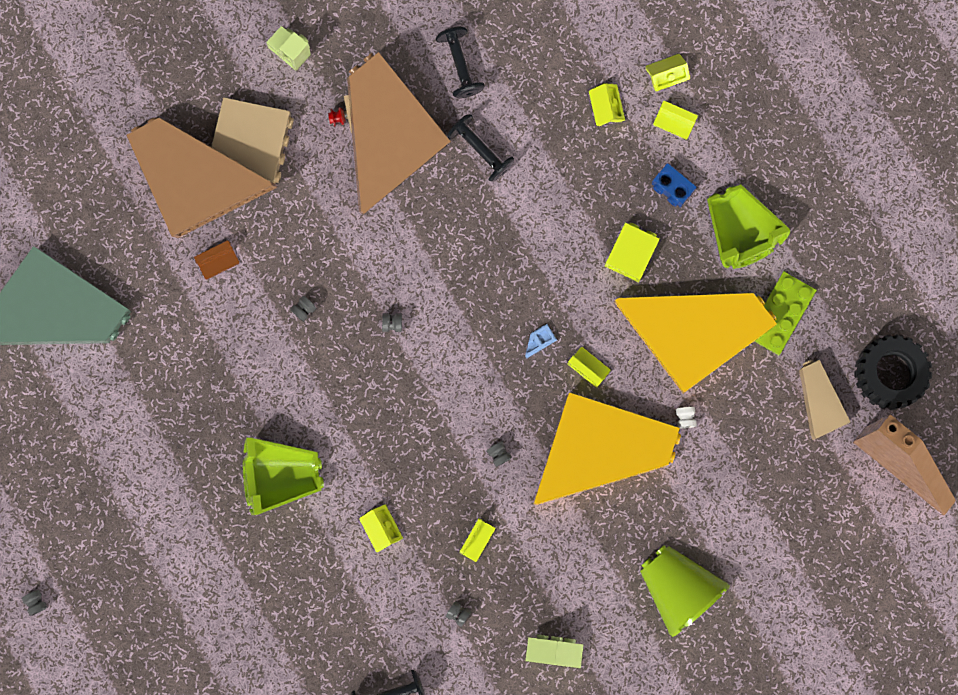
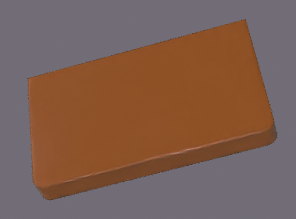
[194,240,239,280]

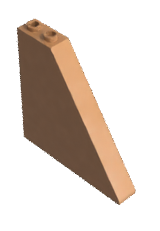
[347,52,451,214]
[126,117,277,238]
[853,415,956,516]

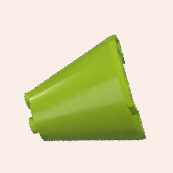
[707,184,790,269]
[243,437,324,515]
[640,545,730,637]

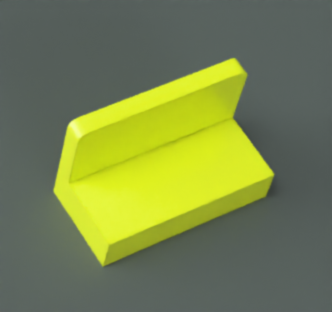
[645,54,690,91]
[589,83,625,126]
[653,101,698,139]
[567,347,611,388]
[360,504,403,552]
[459,518,496,562]

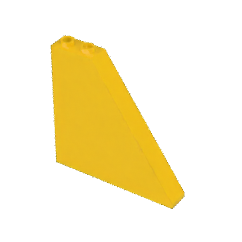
[614,293,777,394]
[533,393,681,505]

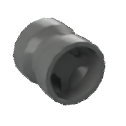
[290,295,317,322]
[382,313,402,332]
[486,441,512,467]
[21,590,48,616]
[445,600,472,627]

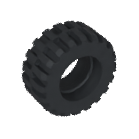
[854,334,933,410]

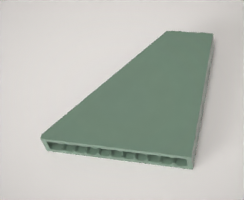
[0,246,131,345]

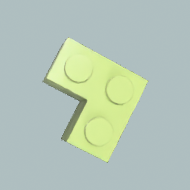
[266,26,311,71]
[526,635,583,668]

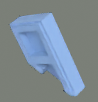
[525,324,557,359]

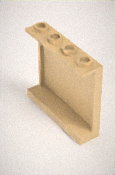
[212,98,294,184]

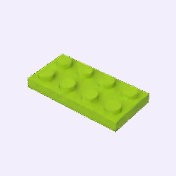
[754,271,817,355]

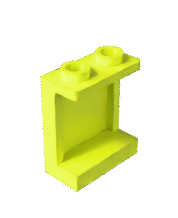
[605,223,659,283]

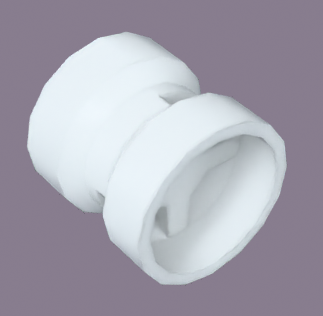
[676,407,697,429]

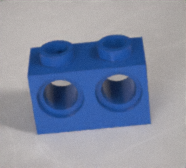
[652,163,697,208]

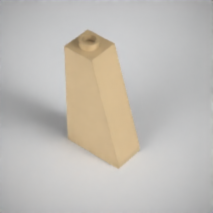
[799,359,850,440]

